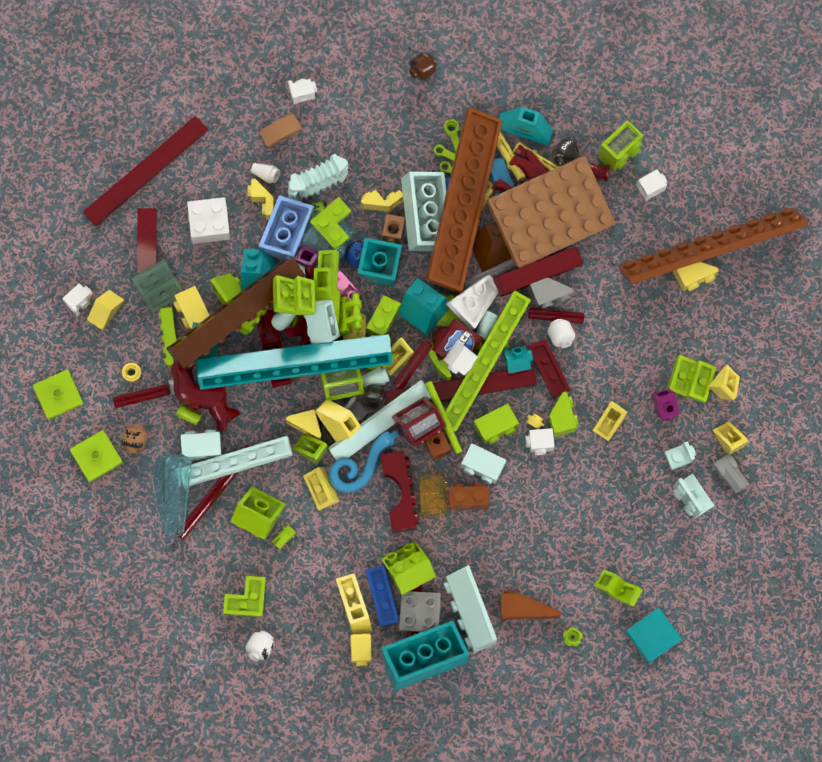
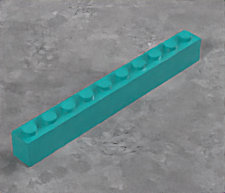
[196,334,393,390]

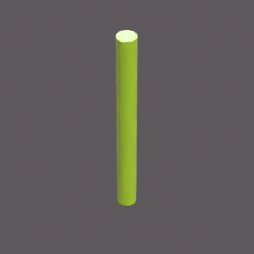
[425,381,463,455]

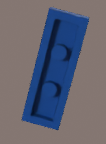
[365,565,399,628]

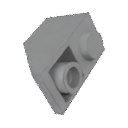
[528,278,574,309]

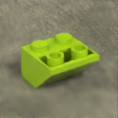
[381,541,436,595]

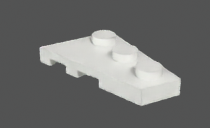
[446,275,498,330]

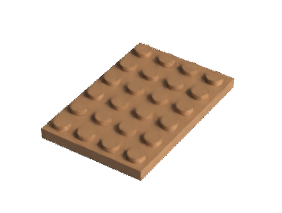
[486,155,616,269]

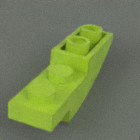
[314,250,341,326]

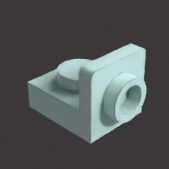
[664,441,696,471]

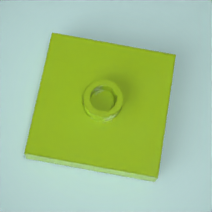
[33,369,84,420]
[70,430,123,483]

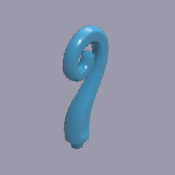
[329,430,399,493]

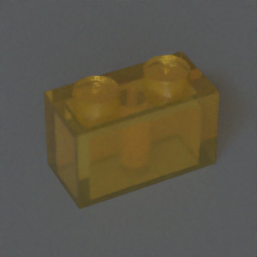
[419,475,448,518]

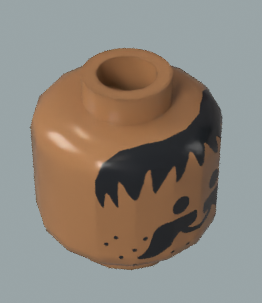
[121,425,149,455]

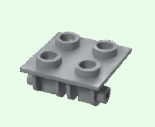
[399,592,441,632]

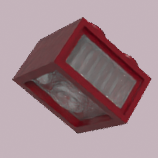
[391,397,446,446]

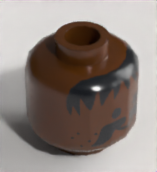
[409,53,437,80]

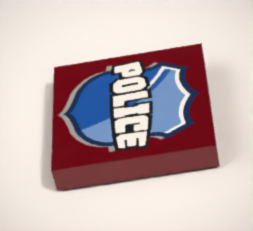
[432,318,484,358]

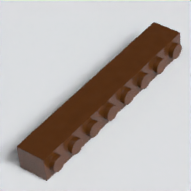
[166,257,306,368]

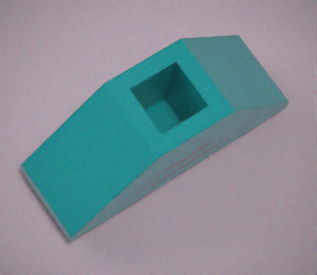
[499,107,553,146]

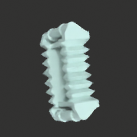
[288,154,348,202]

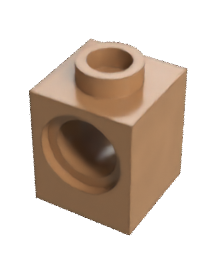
[382,214,405,244]

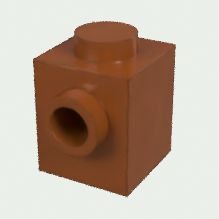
[424,431,451,461]

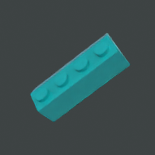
[381,621,469,691]

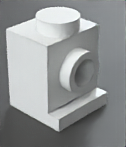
[288,79,317,104]
[62,283,93,316]

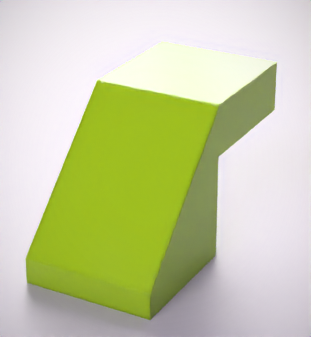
[594,569,643,607]

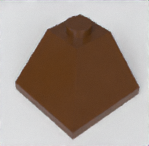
[472,222,512,272]

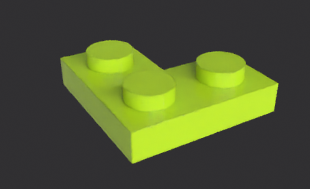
[310,197,351,250]
[223,576,266,617]

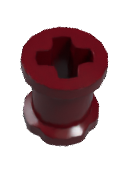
[590,162,610,182]

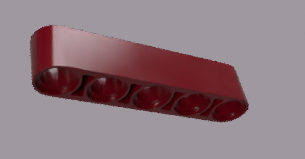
[493,247,584,297]

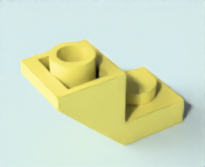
[247,179,274,220]
[361,190,403,212]

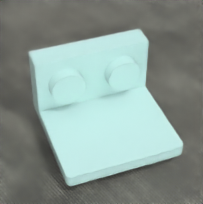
[673,474,714,519]

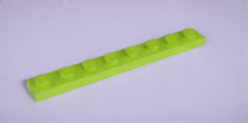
[445,290,531,433]

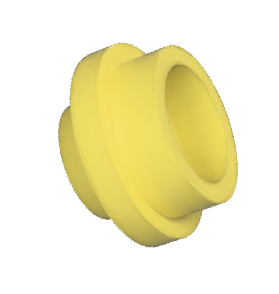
[122,363,141,382]
[526,414,545,429]

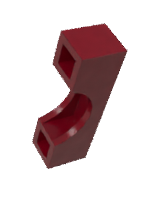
[381,451,419,534]

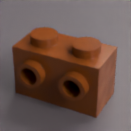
[448,483,489,510]

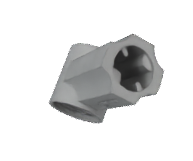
[712,453,749,494]

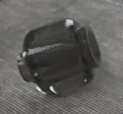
[552,139,579,166]
[361,384,386,413]

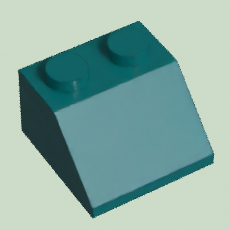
[357,238,402,287]
[241,249,278,290]
[398,278,450,335]

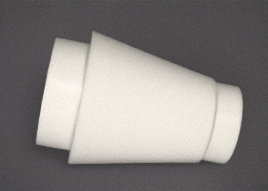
[251,163,280,184]

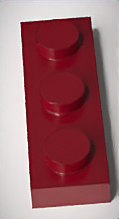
[528,339,570,399]

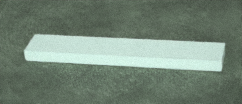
[328,380,431,460]
[177,436,293,488]

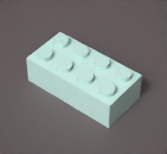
[401,172,447,251]

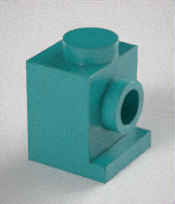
[503,346,533,374]

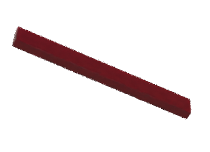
[83,116,208,226]
[383,366,537,406]

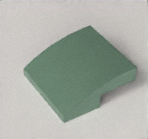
[131,259,183,314]

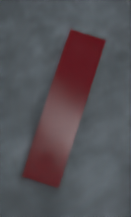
[137,208,158,275]
[257,309,291,388]

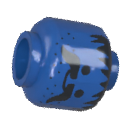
[343,240,364,268]

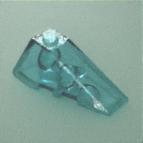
[153,454,192,536]

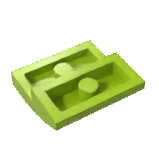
[273,275,316,315]
[667,355,716,403]

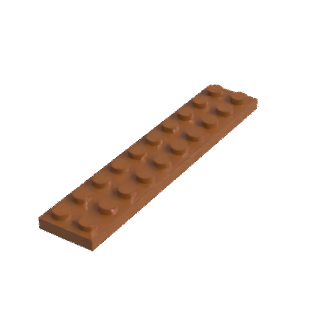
[426,107,503,293]
[619,208,808,285]

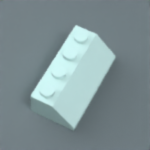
[443,566,497,653]

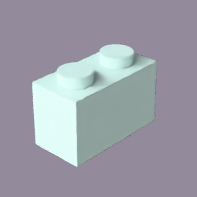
[304,300,340,344]
[181,430,222,461]
[461,443,506,484]

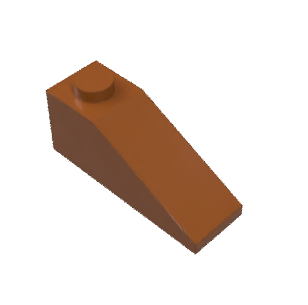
[500,590,561,620]

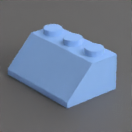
[259,195,315,259]

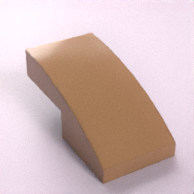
[259,113,303,148]

